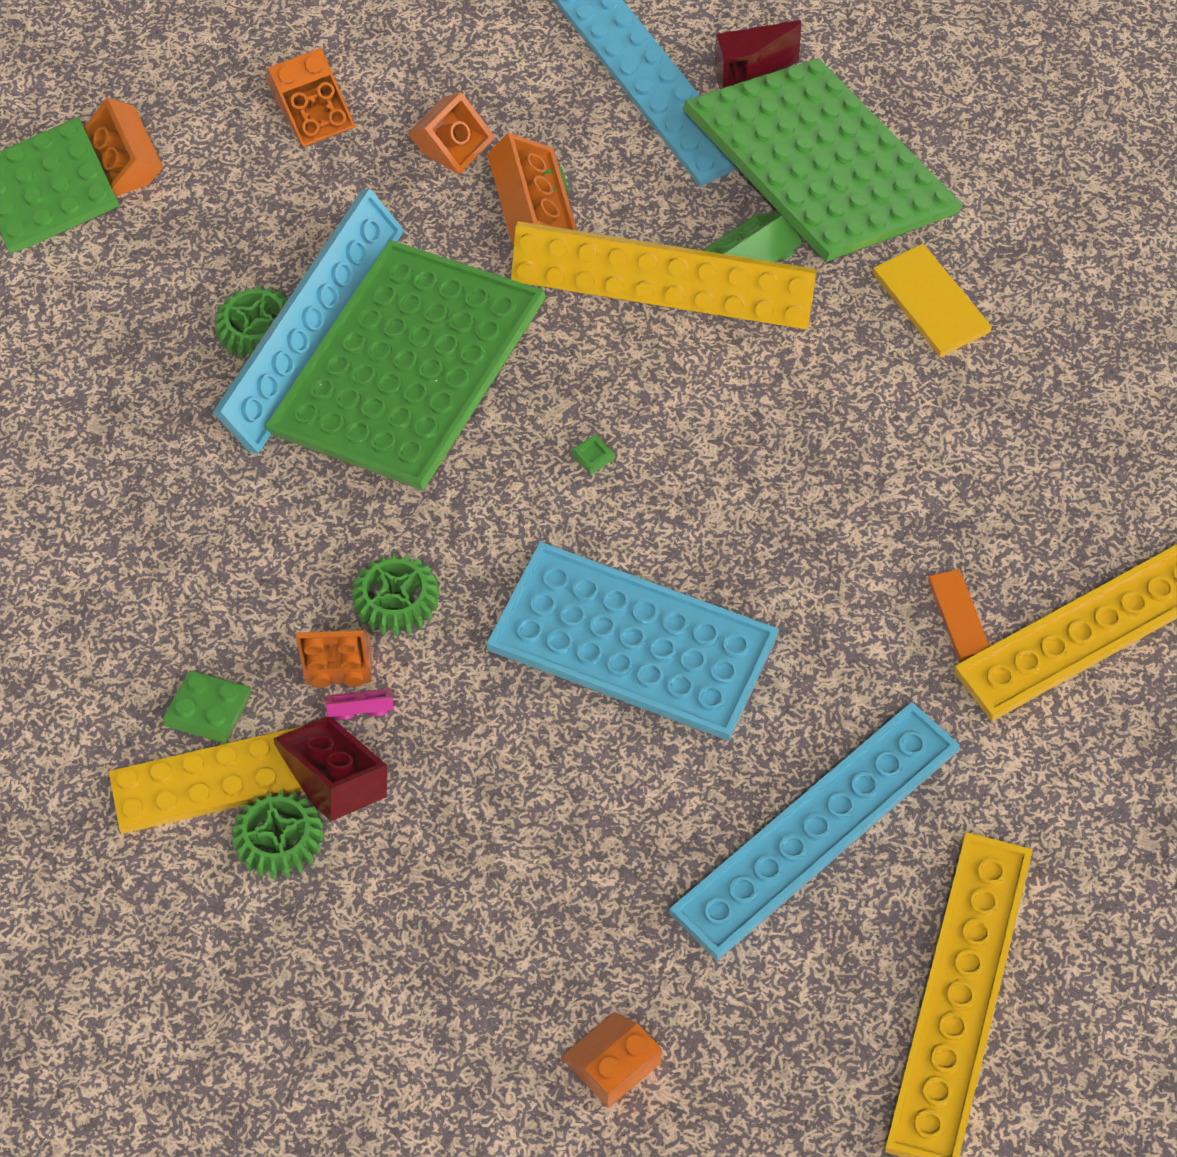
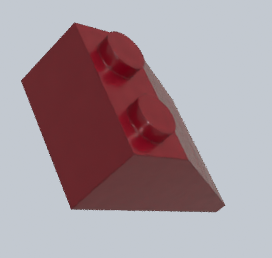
[274,717,387,821]

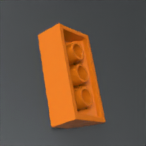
[487,132,577,246]

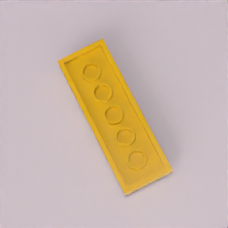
[109,725,305,834]

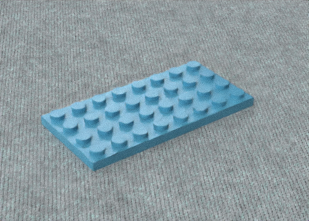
[486,542,779,741]

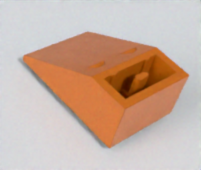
[265,48,356,147]
[296,630,372,688]

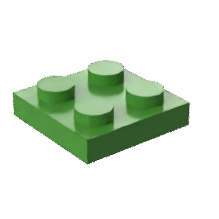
[163,670,251,743]

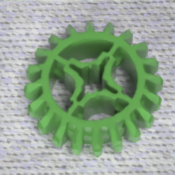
[214,284,289,360]
[351,552,440,637]
[231,789,324,880]

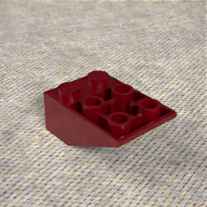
[714,20,802,89]

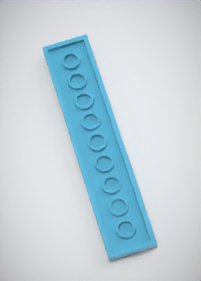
[553,0,738,187]
[212,188,405,454]
[669,702,960,961]

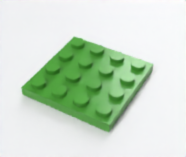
[0,116,120,254]

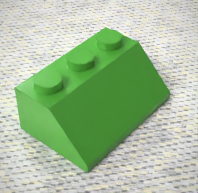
[702,212,803,262]

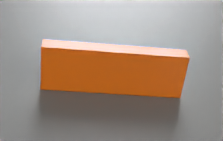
[928,569,990,663]

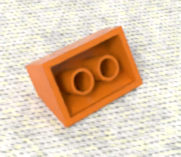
[84,97,163,197]

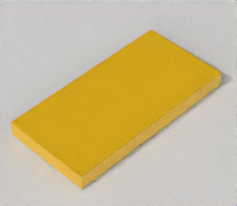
[872,244,992,357]

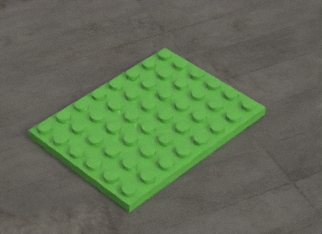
[683,58,963,262]
[265,240,546,491]

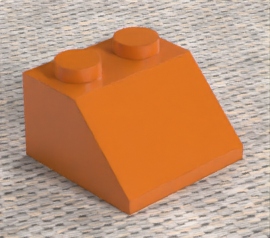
[407,92,496,174]
[561,1012,662,1108]

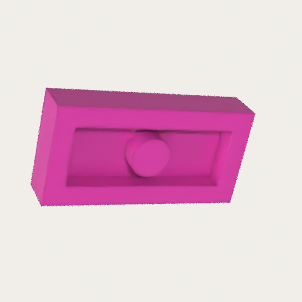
[326,688,394,720]

